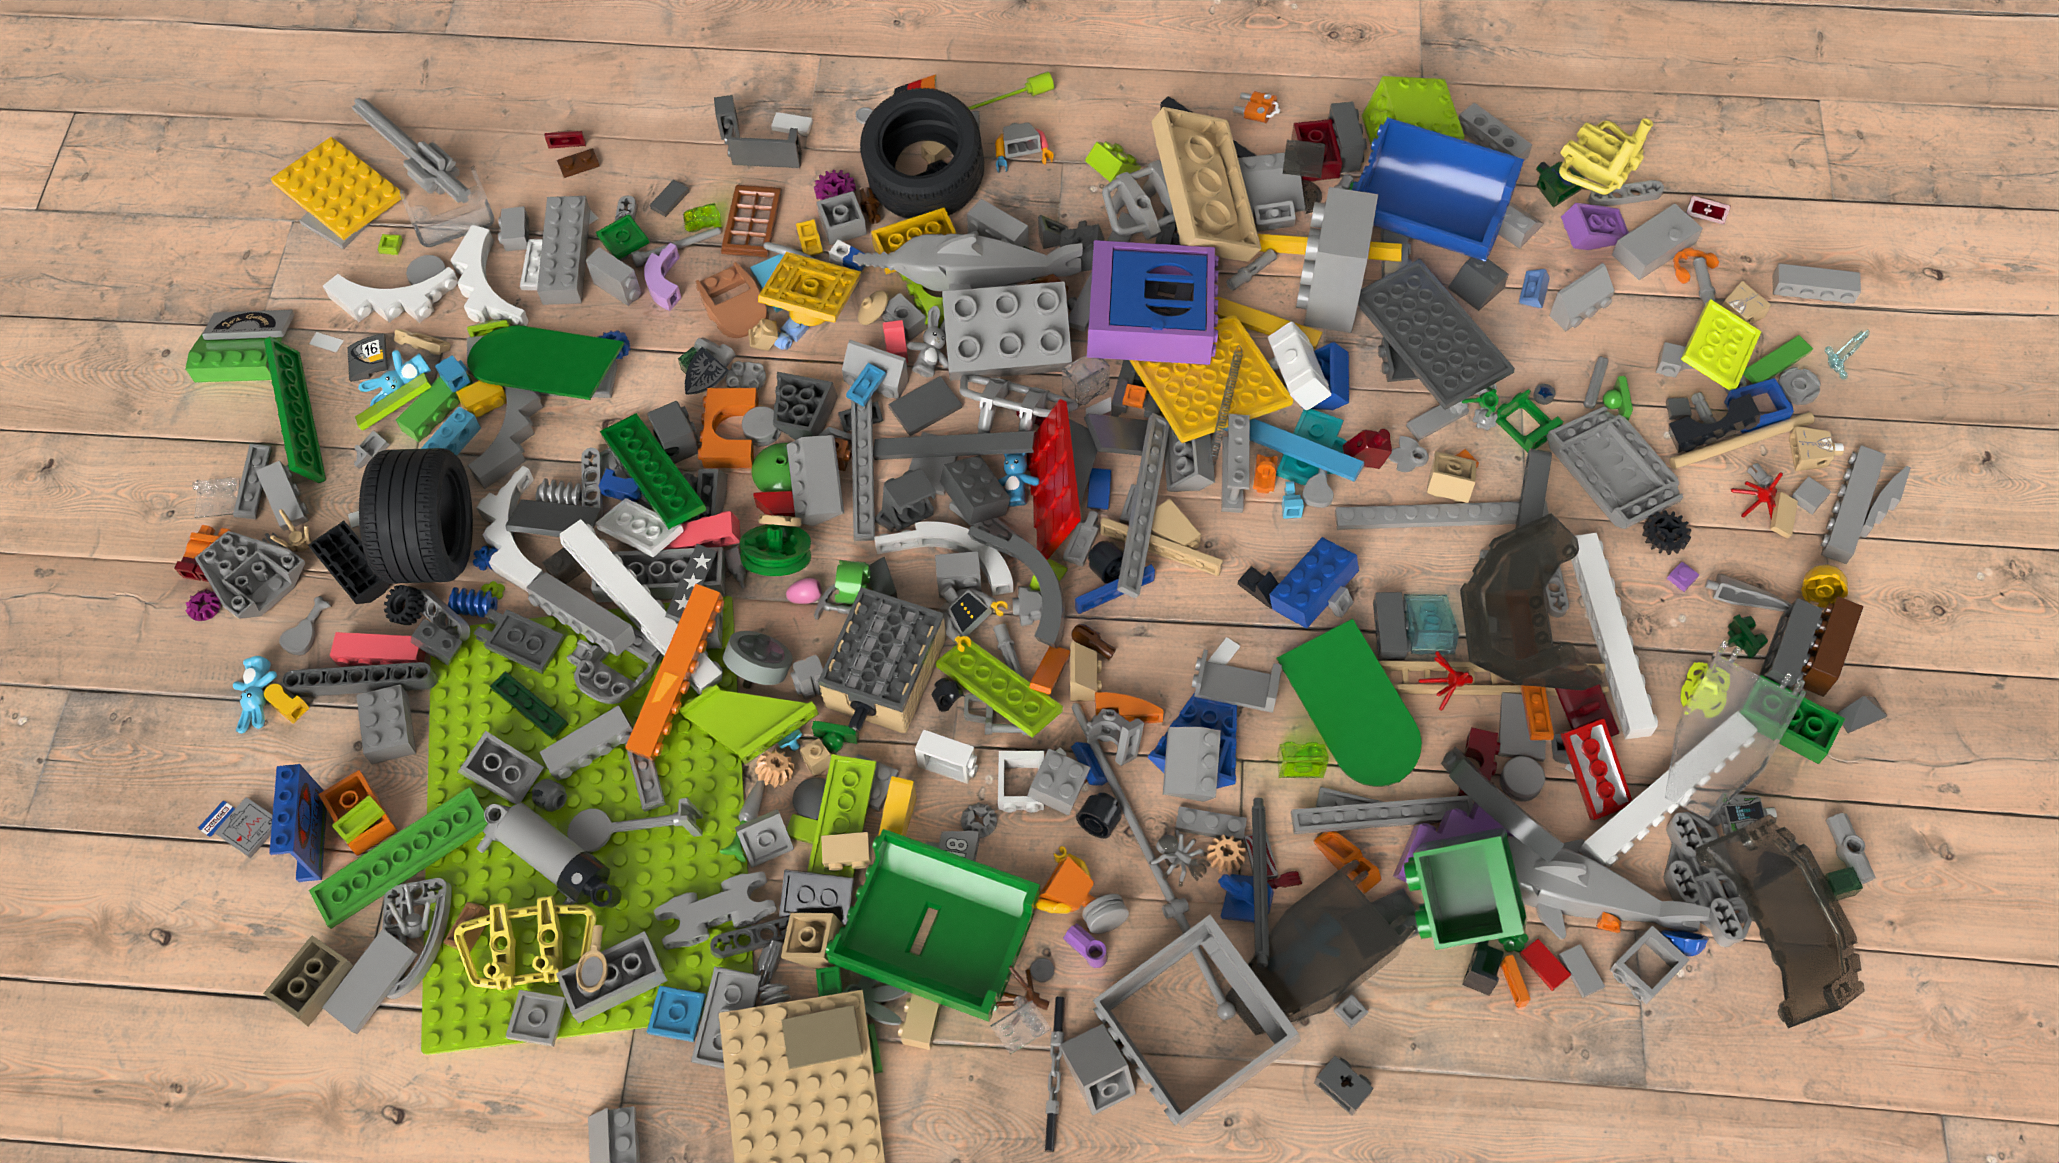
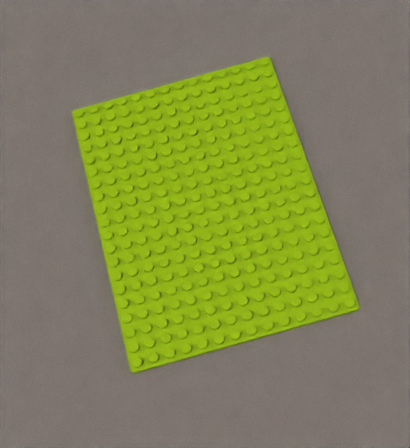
[421,596,756,1055]

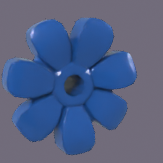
[473,545,498,571]

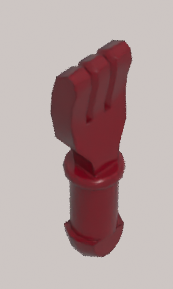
[1267,871,1302,889]

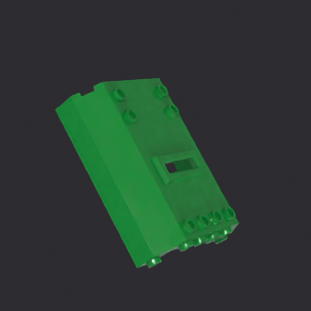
[826,829,1040,1022]

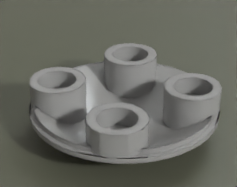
[726,361,766,391]

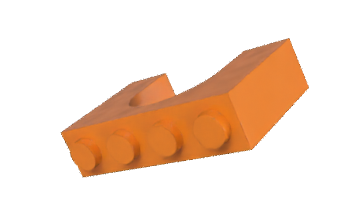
[698,388,759,468]

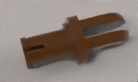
[860,187,881,224]
[1071,624,1116,660]

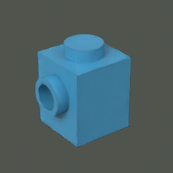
[435,355,470,393]

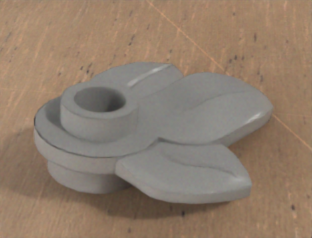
[1388,436,1429,472]

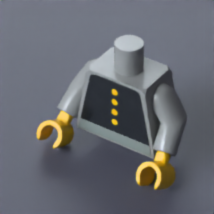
[940,585,1008,652]

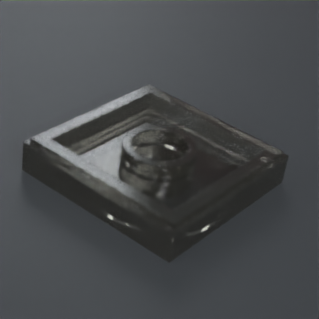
[1282,140,1325,178]

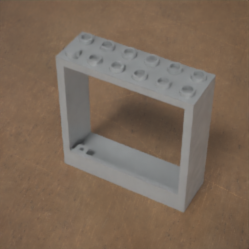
[1093,915,1301,1128]

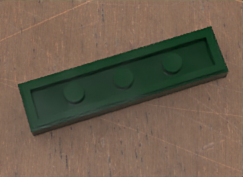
[490,671,568,740]

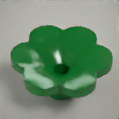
[1498,933,1528,952]

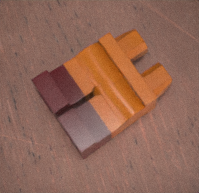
[174,525,232,582]

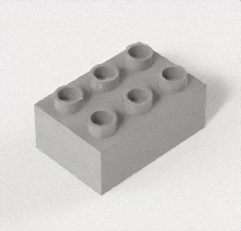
[1296,187,1378,333]
[942,281,1072,381]

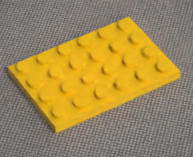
[270,137,404,240]

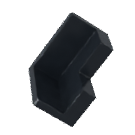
[1462,940,1504,996]

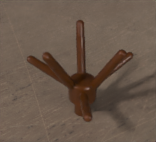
[996,966,1050,1030]

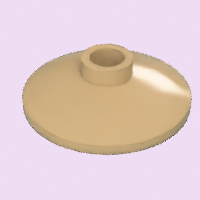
[858,291,888,325]

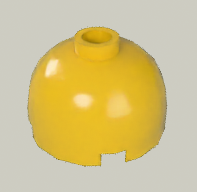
[1801,564,1848,608]

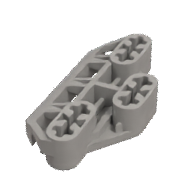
[1663,811,1755,947]

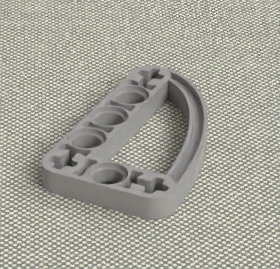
[382,878,452,999]

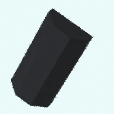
[308,520,390,604]

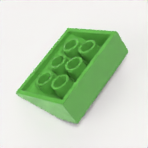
[185,332,282,383]

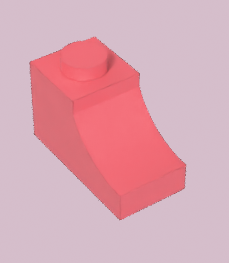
[883,320,908,363]

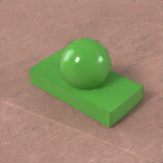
[1603,376,1633,420]

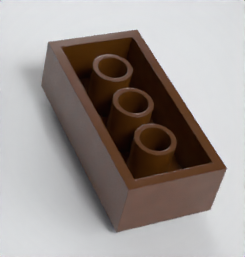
[1798,596,1864,697]

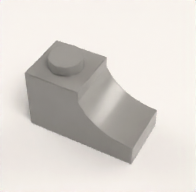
[1656,342,1695,377]

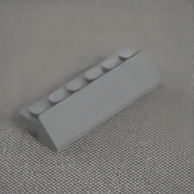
[588,1106,640,1163]

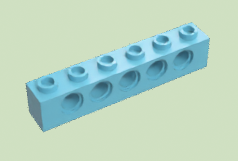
[421,407,481,456]

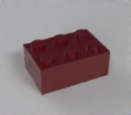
[1291,119,1342,182]

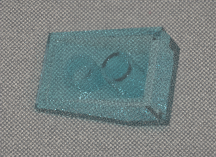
[1403,594,1459,655]

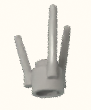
[388,883,431,938]

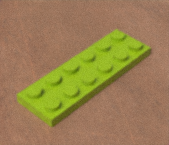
[936,640,1063,738]
[807,754,877,877]

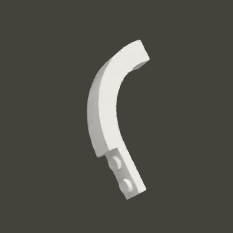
[874,521,1014,596]

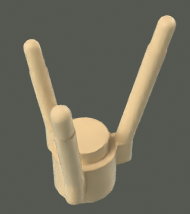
[270,509,313,552]

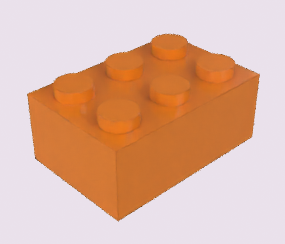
[318,770,398,856]

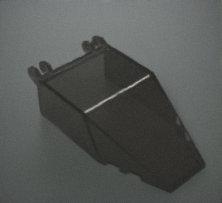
[1225,860,1417,1036]

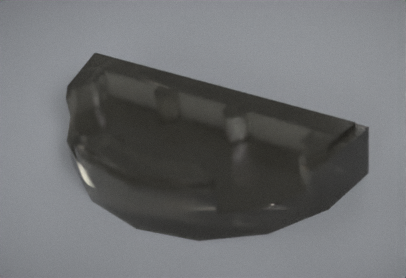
[1301,180,1322,214]

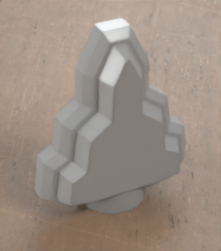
[1012,586,1042,626]

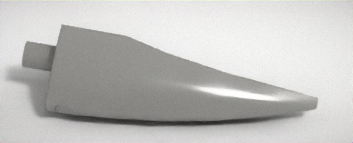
[1705,574,1791,612]

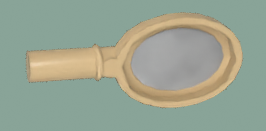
[576,925,608,992]

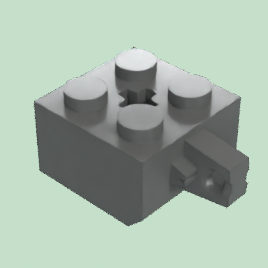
[1060,220,1105,272]

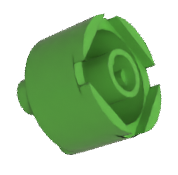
[835,560,871,604]

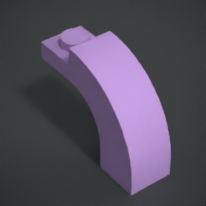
[644,243,682,311]

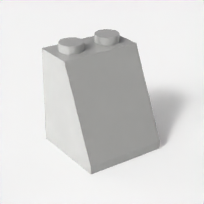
[1060,1024,1136,1116]

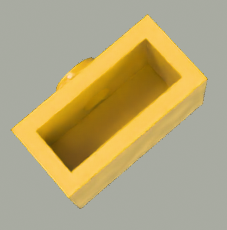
[456,381,507,418]

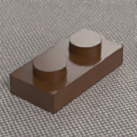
[557,148,600,178]

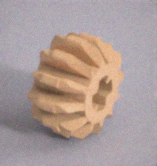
[755,749,794,788]
[1207,834,1246,875]

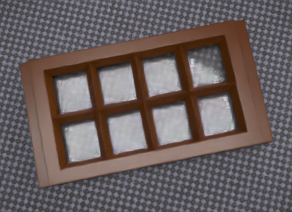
[721,185,782,257]

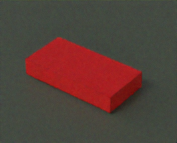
[1519,939,1571,991]

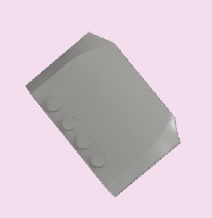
[1546,406,1683,529]

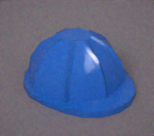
[1661,930,1709,957]

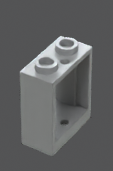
[1610,926,1690,1004]

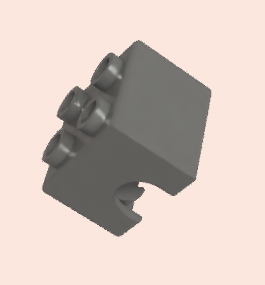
[647,401,701,464]
[882,468,936,531]

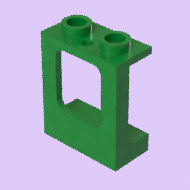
[1496,389,1563,453]

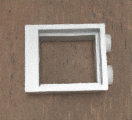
[915,730,978,784]
[998,751,1044,813]

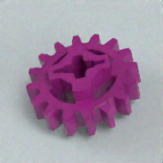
[814,169,856,201]

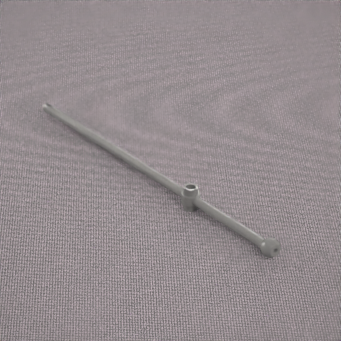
[1072,703,1236,1020]

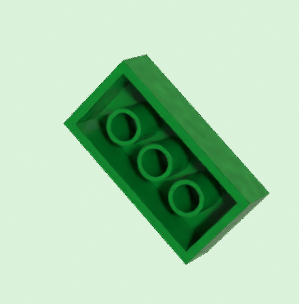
[1739,675,1845,764]

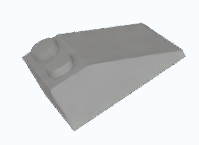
[458,731,544,804]

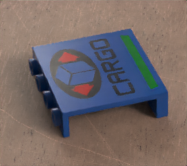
[269,764,327,882]

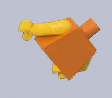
[1034,846,1096,914]

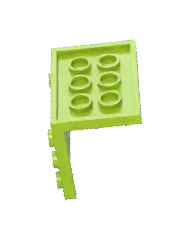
[1361,76,1465,151]

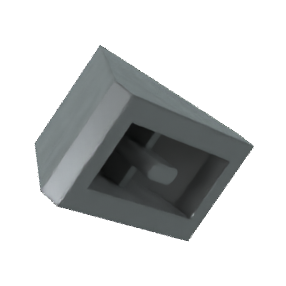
[1038,215,1068,249]

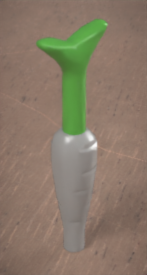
[719,780,765,862]

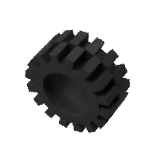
[384,585,425,626]

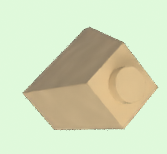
[1151,499,1201,550]

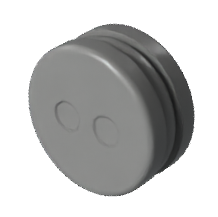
[742,406,781,446]
[1500,756,1545,802]
[1082,894,1129,934]

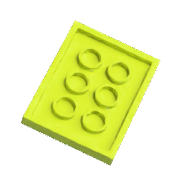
[1681,299,1761,391]

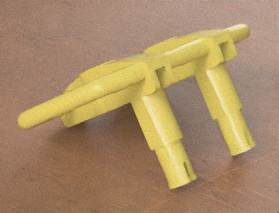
[1559,118,1653,195]
[454,896,596,990]

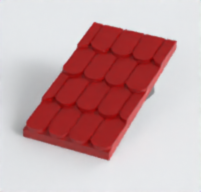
[1027,399,1098,560]

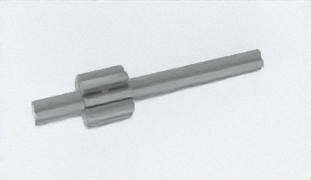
[352,97,471,204]

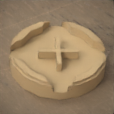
[758,514,802,526]

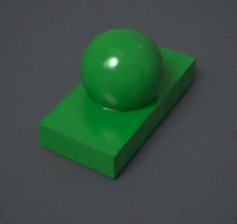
[812,720,859,753]
[816,966,843,997]

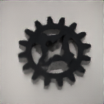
[1642,510,1692,555]

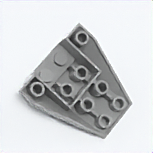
[195,531,305,619]

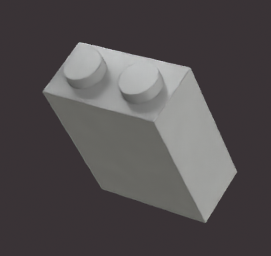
[586,247,642,306]

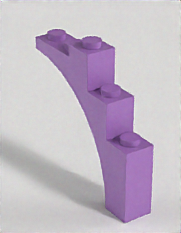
[1393,802,1514,883]

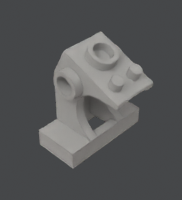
[1085,708,1144,766]

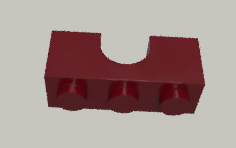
[1457,727,1501,796]

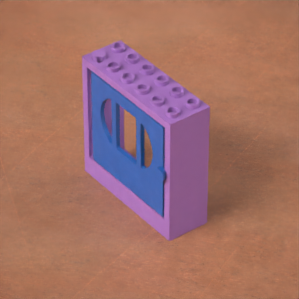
[1087,240,1218,365]

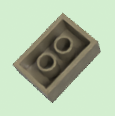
[263,935,354,1027]

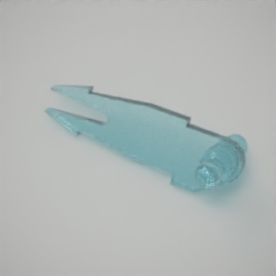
[1824,329,1870,379]

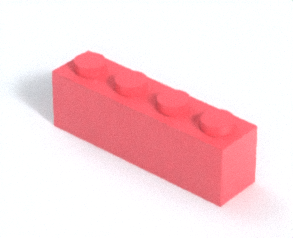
[663,511,741,550]
[330,632,426,667]

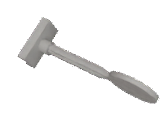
[567,798,703,853]

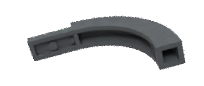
[968,526,1065,649]
[1441,747,1564,862]

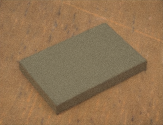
[781,1005,862,1069]

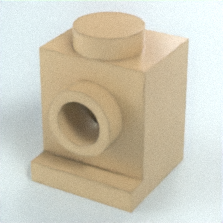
[748,318,778,351]

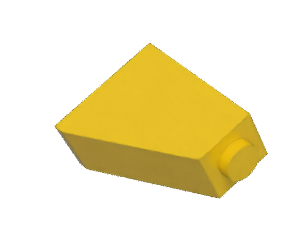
[878,776,917,837]

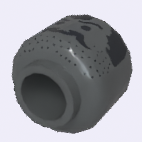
[532,779,567,812]

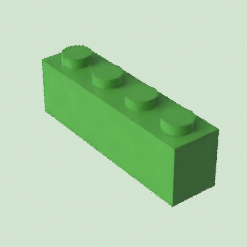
[396,374,473,443]

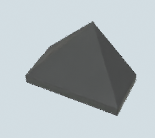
[1836,696,1887,733]

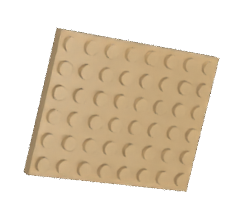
[719,990,886,1163]

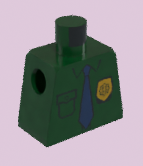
[1536,162,1585,207]

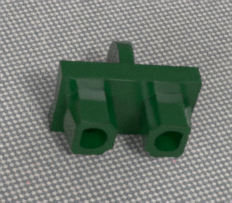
[1726,614,1768,659]

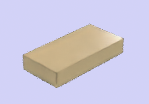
[1770,492,1798,538]

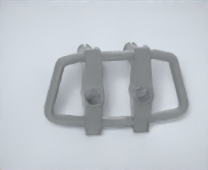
[1102,160,1176,240]
[960,375,1078,457]

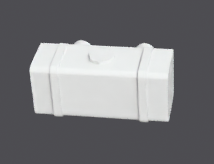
[1267,322,1331,410]

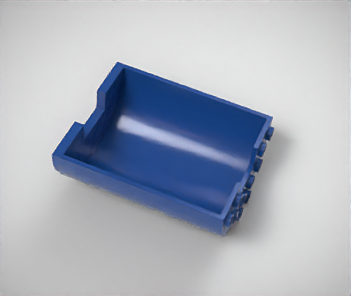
[1352,117,1524,262]

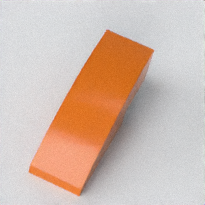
[1095,692,1164,723]
[1314,831,1382,894]

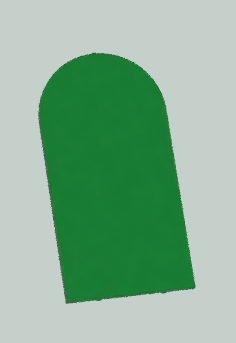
[467,326,624,400]
[1276,619,1422,787]

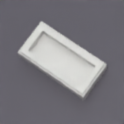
[771,112,813,136]

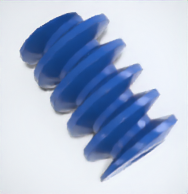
[448,587,498,618]

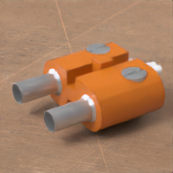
[1233,91,1281,123]

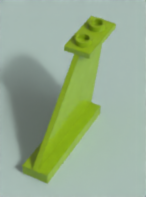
[680,684,819,765]

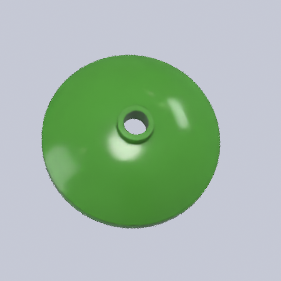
[751,443,792,492]

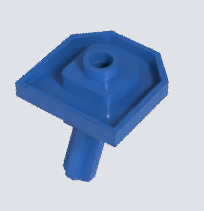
[1218,874,1274,923]

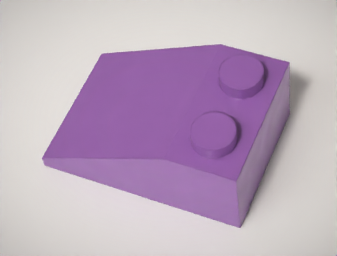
[1561,203,1629,250]

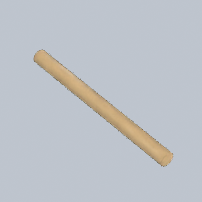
[1669,412,1815,470]

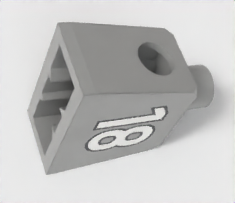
[926,831,980,861]

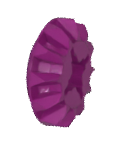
[185,589,221,621]

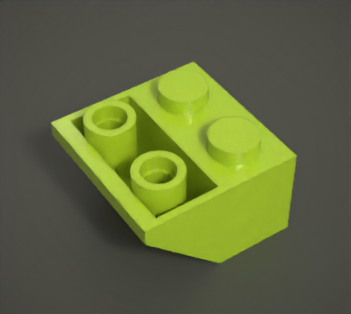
[1085,141,1141,182]

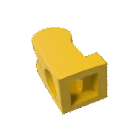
[264,684,309,724]

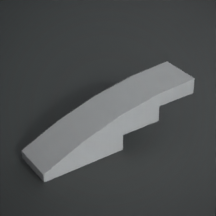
[1860,466,1911,538]

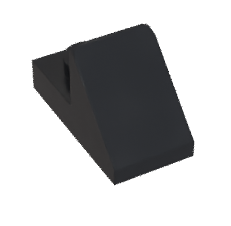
[1237,566,1279,609]

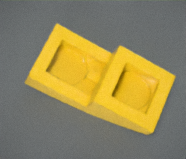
[796,219,823,256]

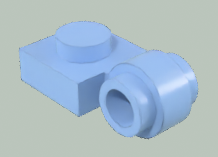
[774,318,809,350]

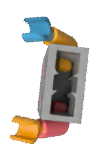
[995,122,1054,173]

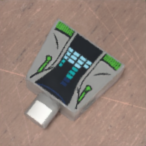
[1716,793,1777,843]

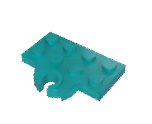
[1276,409,1347,486]

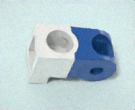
[829,240,866,272]

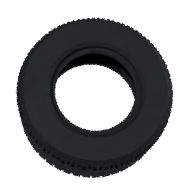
[860,88,985,219]
[359,448,473,584]

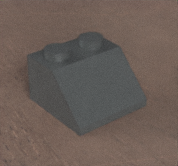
[1448,257,1509,311]

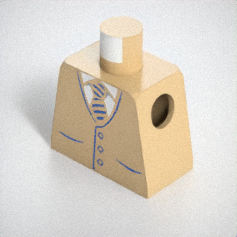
[1722,281,1771,325]
[1789,426,1844,471]

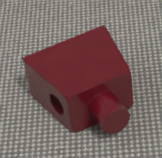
[1343,429,1392,469]

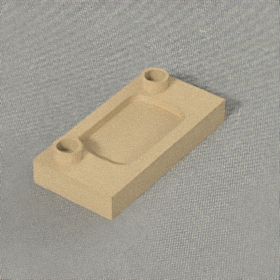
[1151,107,1261,262]

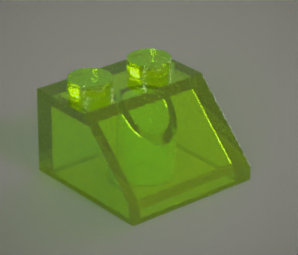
[1277,742,1329,778]

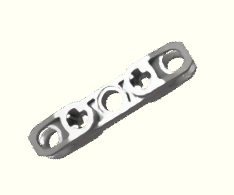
[654,872,777,949]

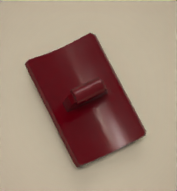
[1554,672,1620,737]

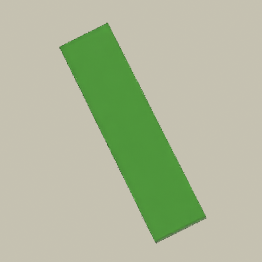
[1743,335,1813,384]

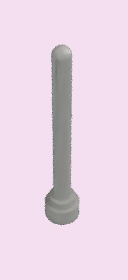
[631,227,722,268]

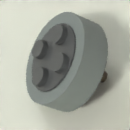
[723,631,793,689]

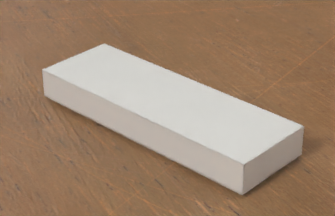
[520,239,543,290]

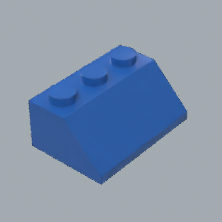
[1301,342,1349,410]

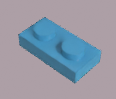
[846,363,886,407]

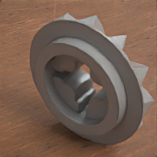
[961,802,997,838]

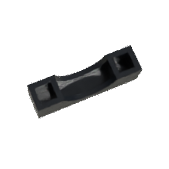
[1669,394,1760,453]

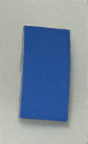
[1087,468,1111,510]

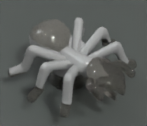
[1149,830,1210,887]

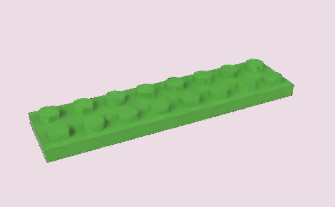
[309,787,488,929]

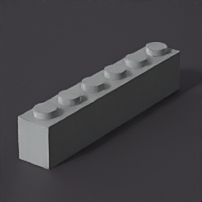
[1820,445,1886,564]
[526,572,636,656]

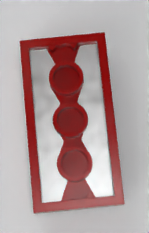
[1560,718,1633,820]

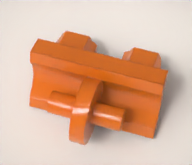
[1253,454,1278,494]

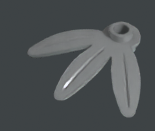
[843,975,909,1025]

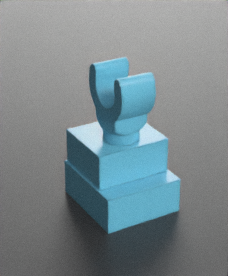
[1281,481,1304,519]

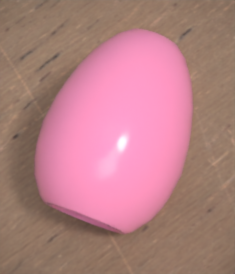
[786,578,822,604]

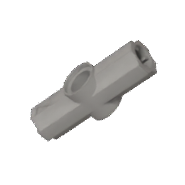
[1826,813,1876,885]

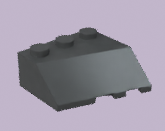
[773,372,838,440]

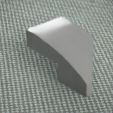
[354,430,390,469]

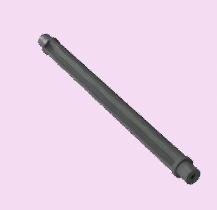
[1252,798,1269,968]

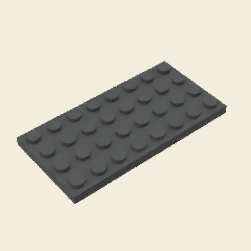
[1358,259,1515,410]

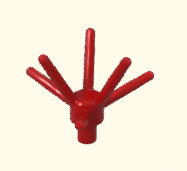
[1731,472,1783,520]
[1418,651,1473,711]

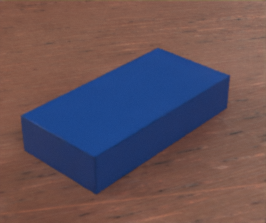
[1071,742,1108,786]

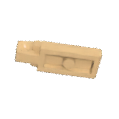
[394,329,451,355]

